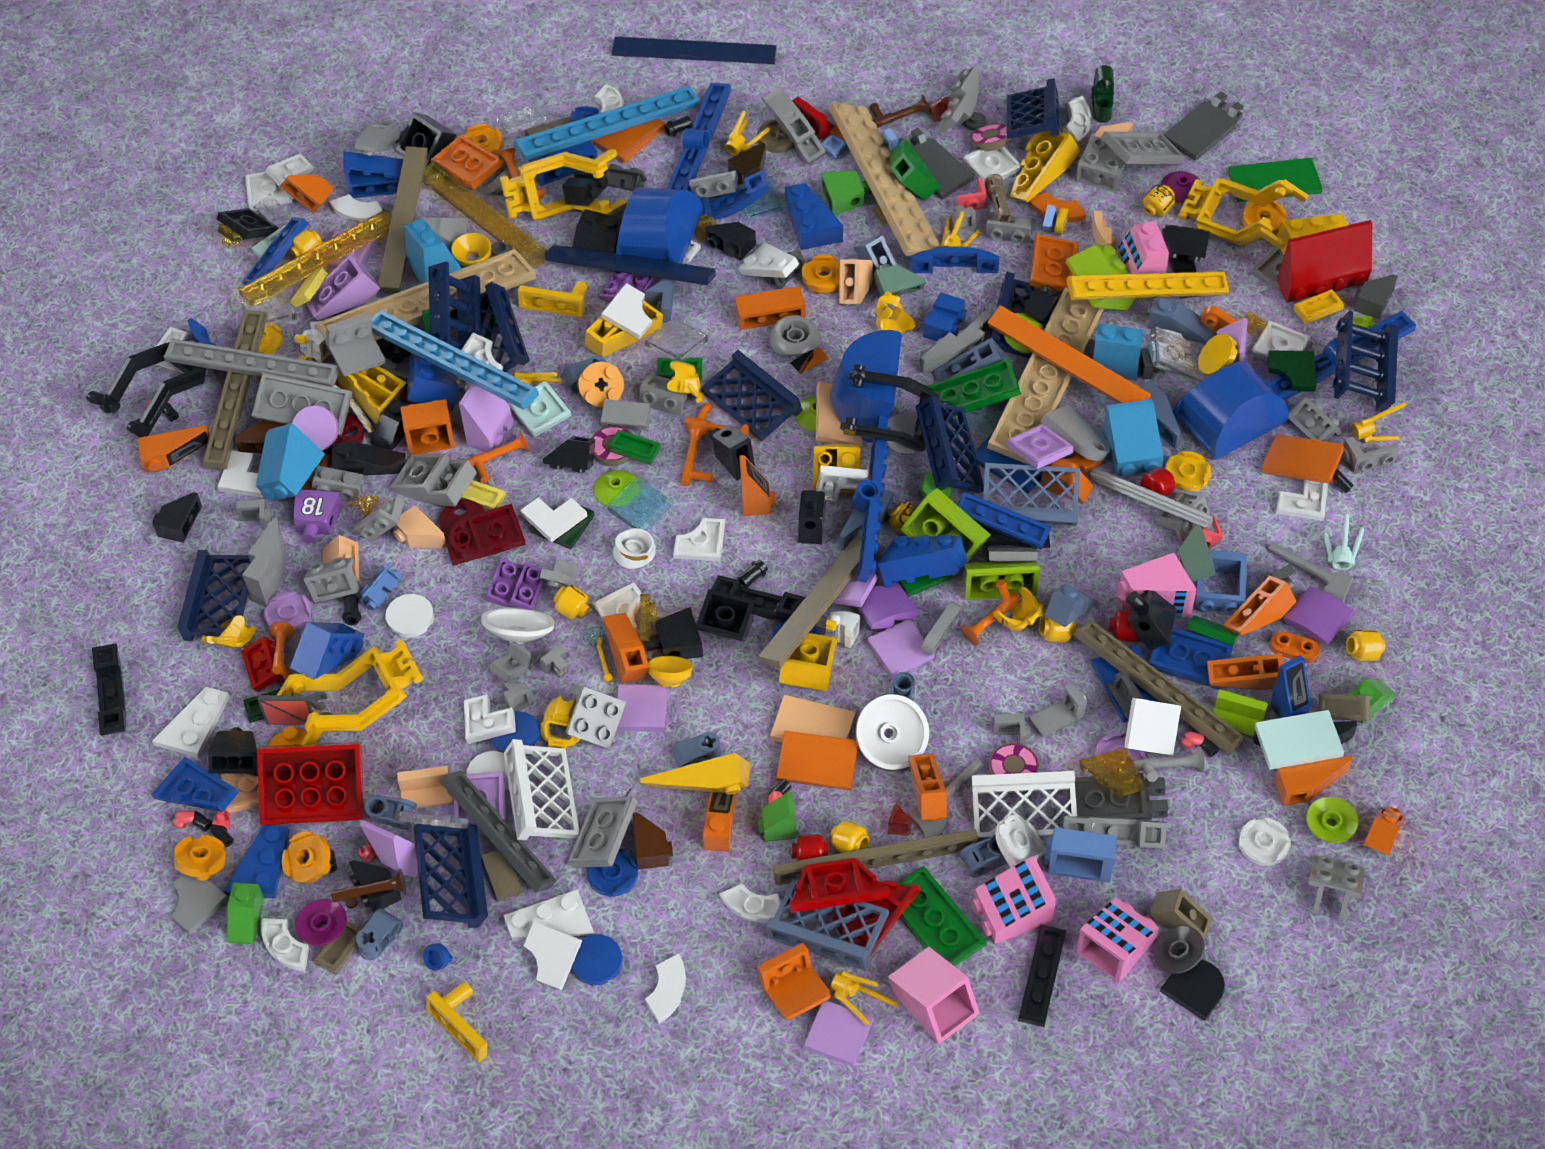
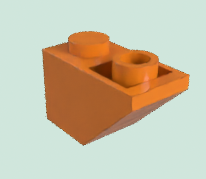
[1364,806,1406,855]

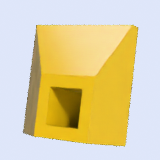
[813,443,861,494]

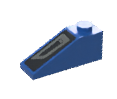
[1270,655,1311,718]

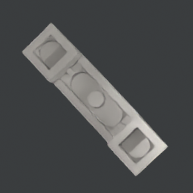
[1063,816,1167,849]

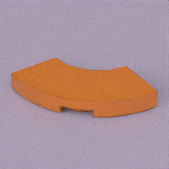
[1028,192,1086,222]

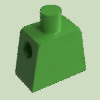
[822,170,872,215]

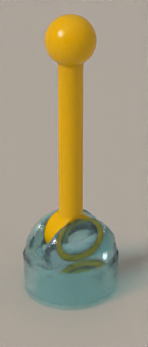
[586,627,613,682]

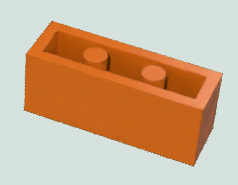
[735,286,806,330]

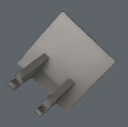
[1308,855,1365,922]

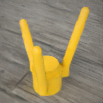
[724,111,770,156]
[940,211,980,247]
[511,372,562,385]
[1351,402,1406,444]
[831,970,898,1025]

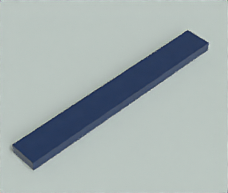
[612,36,777,65]
[545,244,716,285]

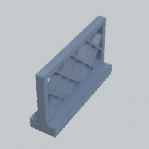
[983,463,1080,526]
[766,879,889,971]

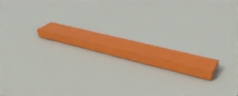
[987,305,1151,403]

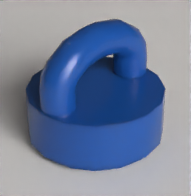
[423,943,453,971]

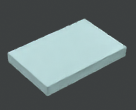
[1254,710,1344,770]

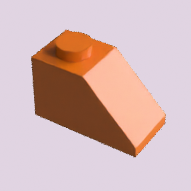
[279,174,334,213]
[1041,458,1093,504]

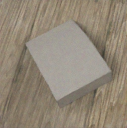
[390,454,477,506]
[242,518,286,607]

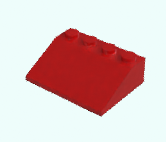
[1277,220,1373,303]
[257,741,363,825]

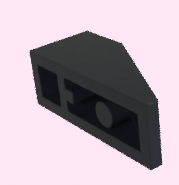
[332,442,406,476]

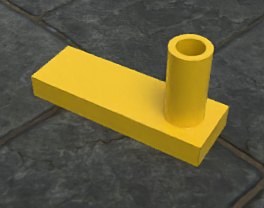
[518,280,587,318]
[426,981,487,1063]

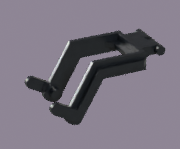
[86,339,206,438]
[840,364,948,452]

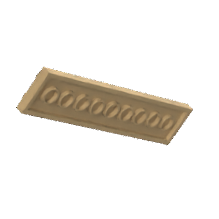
[828,102,941,256]
[317,249,536,340]
[987,287,1105,465]

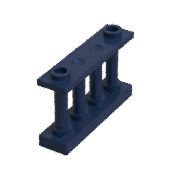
[428,261,481,350]
[1333,310,1399,412]

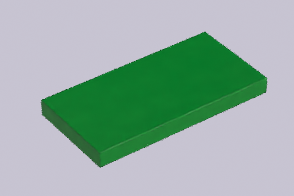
[1228,158,1323,202]
[927,358,1021,417]
[896,866,987,966]

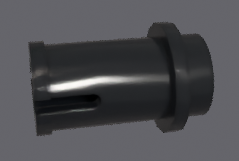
[664,115,692,137]
[737,560,768,588]
[342,594,362,626]

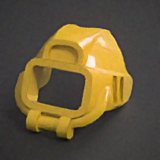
[874,291,916,334]
[667,361,704,403]
[993,587,1044,633]
[202,615,257,648]
[540,695,580,751]

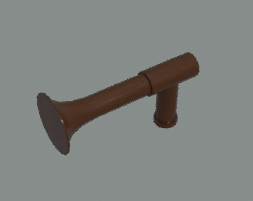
[869,95,930,128]
[331,868,406,909]

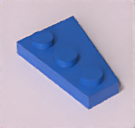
[151,757,239,812]
[223,825,290,898]

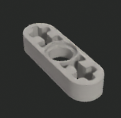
[921,601,962,656]

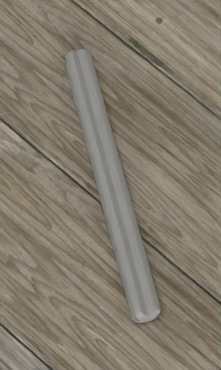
[1090,468,1213,528]

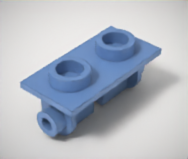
[359,562,402,610]

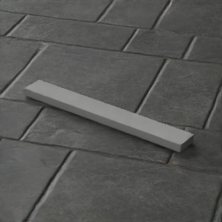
[164,338,340,387]

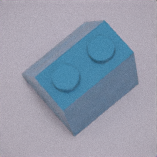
[404,218,462,284]
[1093,323,1144,381]
[1103,399,1163,477]
[256,423,325,501]

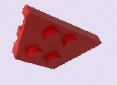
[790,858,890,913]
[832,880,920,957]

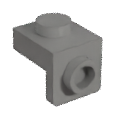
[236,499,272,531]
[540,560,579,589]
[489,642,531,682]
[993,712,1030,745]

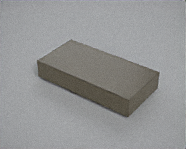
[1319,693,1370,721]
[481,850,522,902]
[313,921,363,975]

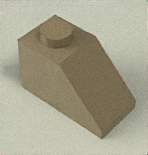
[1150,889,1212,940]

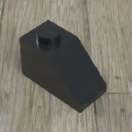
[370,398,409,450]
[153,492,202,543]

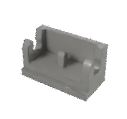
[601,399,652,431]

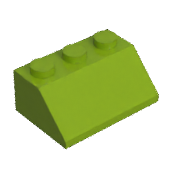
[1065,244,1136,311]
[900,488,991,576]
[962,561,1040,600]

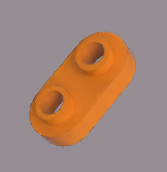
[1201,306,1237,333]
[1270,631,1320,663]

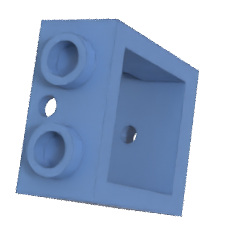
[1194,550,1247,615]
[1044,827,1117,883]

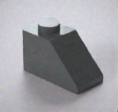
[1353,274,1398,320]

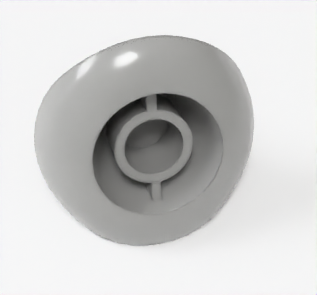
[770,315,821,355]

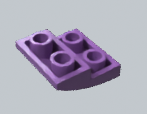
[598,271,660,303]
[484,558,544,610]
[856,583,918,629]
[1283,586,1354,645]

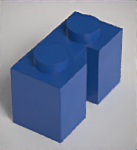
[923,292,967,341]

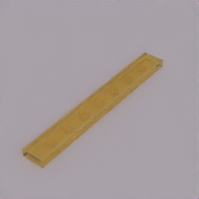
[422,162,547,269]
[239,209,392,307]

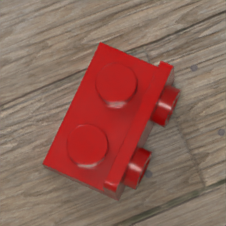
[792,96,835,140]
[241,636,287,692]

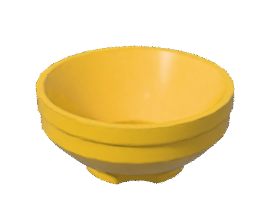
[451,233,491,267]
[648,656,693,688]

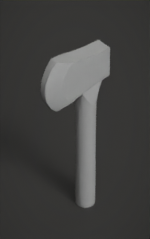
[1268,542,1354,603]
[907,759,983,838]

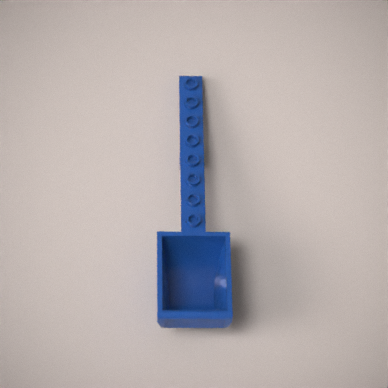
[616,83,732,264]
[1173,311,1416,460]
[830,330,902,583]

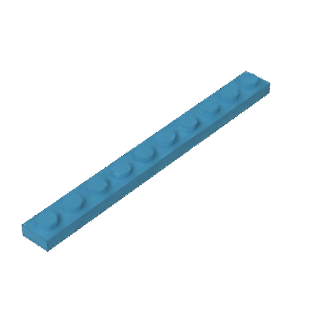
[513,86,700,161]
[372,310,539,410]

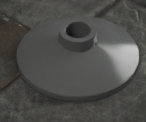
[1154,926,1205,974]

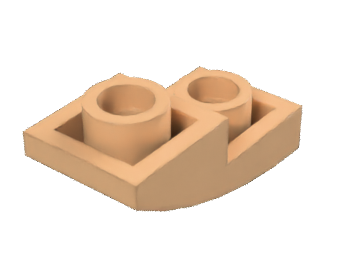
[1092,211,1116,248]

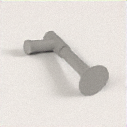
[1132,746,1205,782]

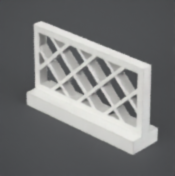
[504,739,580,840]
[972,771,1077,839]

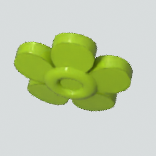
[1353,316,1377,328]

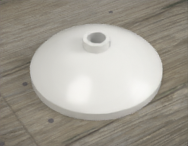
[481,608,555,645]
[856,695,929,770]

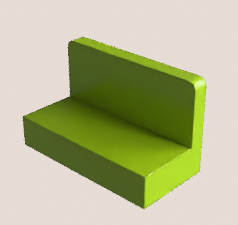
[1213,689,1268,738]

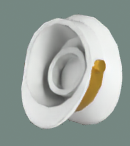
[613,528,656,569]

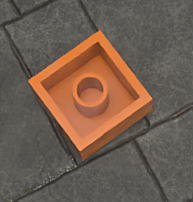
[400,399,455,456]

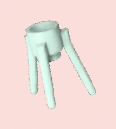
[1323,514,1364,570]

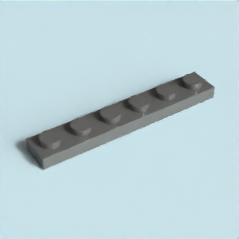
[440,771,557,893]

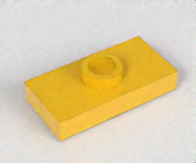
[1293,289,1344,324]

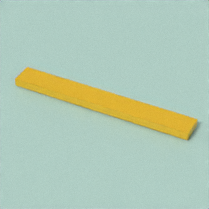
[1066,272,1230,300]

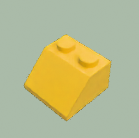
[779,633,837,691]

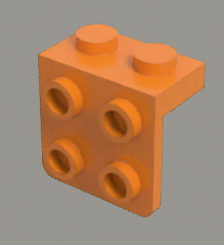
[757,943,831,1020]

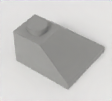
[419,216,469,251]

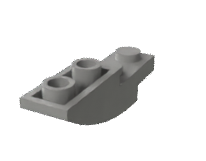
[938,66,979,132]
[762,88,826,165]
[355,120,404,155]
[920,311,992,374]

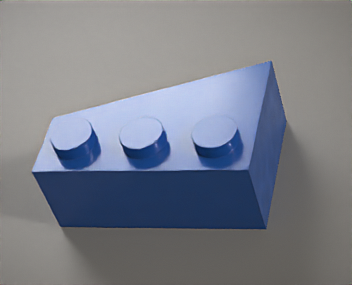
[529,141,597,186]
[343,151,403,198]
[785,183,843,250]
[407,353,460,411]
[878,534,967,588]
[290,622,365,680]

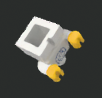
[294,329,331,363]
[817,611,860,648]

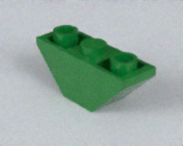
[890,139,940,201]

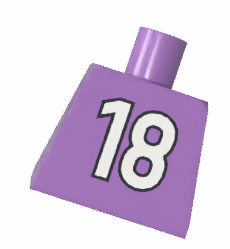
[294,489,343,543]

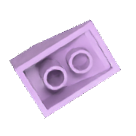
[306,254,380,320]
[459,384,514,452]

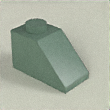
[873,264,926,297]
[1178,524,1216,582]

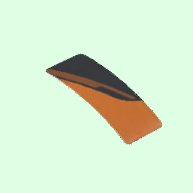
[790,347,830,374]

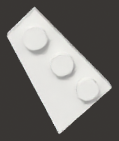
[738,242,799,278]
[152,687,230,758]
[503,890,594,941]

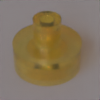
[1244,311,1267,334]
[354,496,379,515]

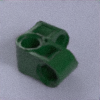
[1091,65,1114,123]

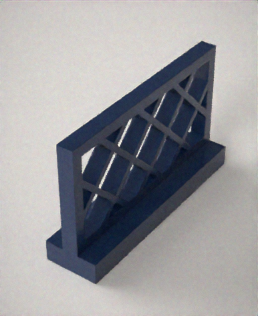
[1006,78,1060,139]
[989,271,1051,358]
[456,281,530,372]
[700,350,803,441]
[915,395,984,493]
[177,550,251,641]
[413,823,488,928]

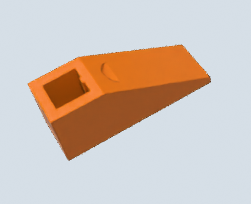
[602,613,649,684]
[1274,755,1353,806]

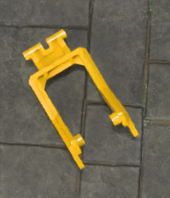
[500,149,627,220]
[1178,178,1308,249]
[277,640,423,744]

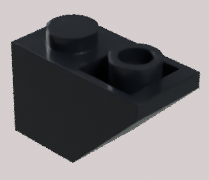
[705,222,756,261]
[1023,285,1060,322]
[542,436,596,473]
[348,860,402,913]

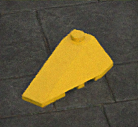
[1010,130,1081,202]
[640,753,751,795]

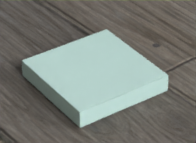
[508,381,571,438]

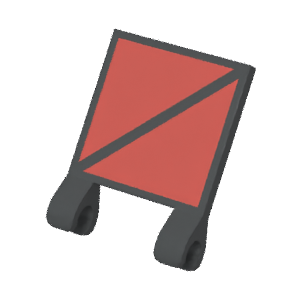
[258,691,332,725]

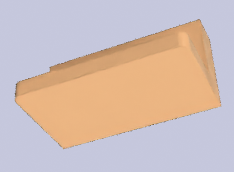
[322,535,359,582]
[397,765,453,809]

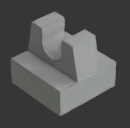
[952,205,976,235]
[540,644,568,678]
[503,680,533,712]

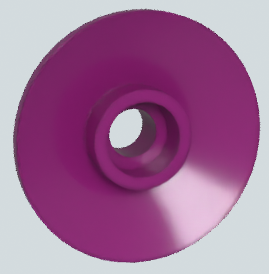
[1161,171,1200,203]
[295,899,347,946]

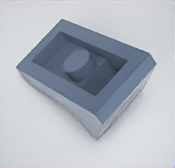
[645,279,675,323]

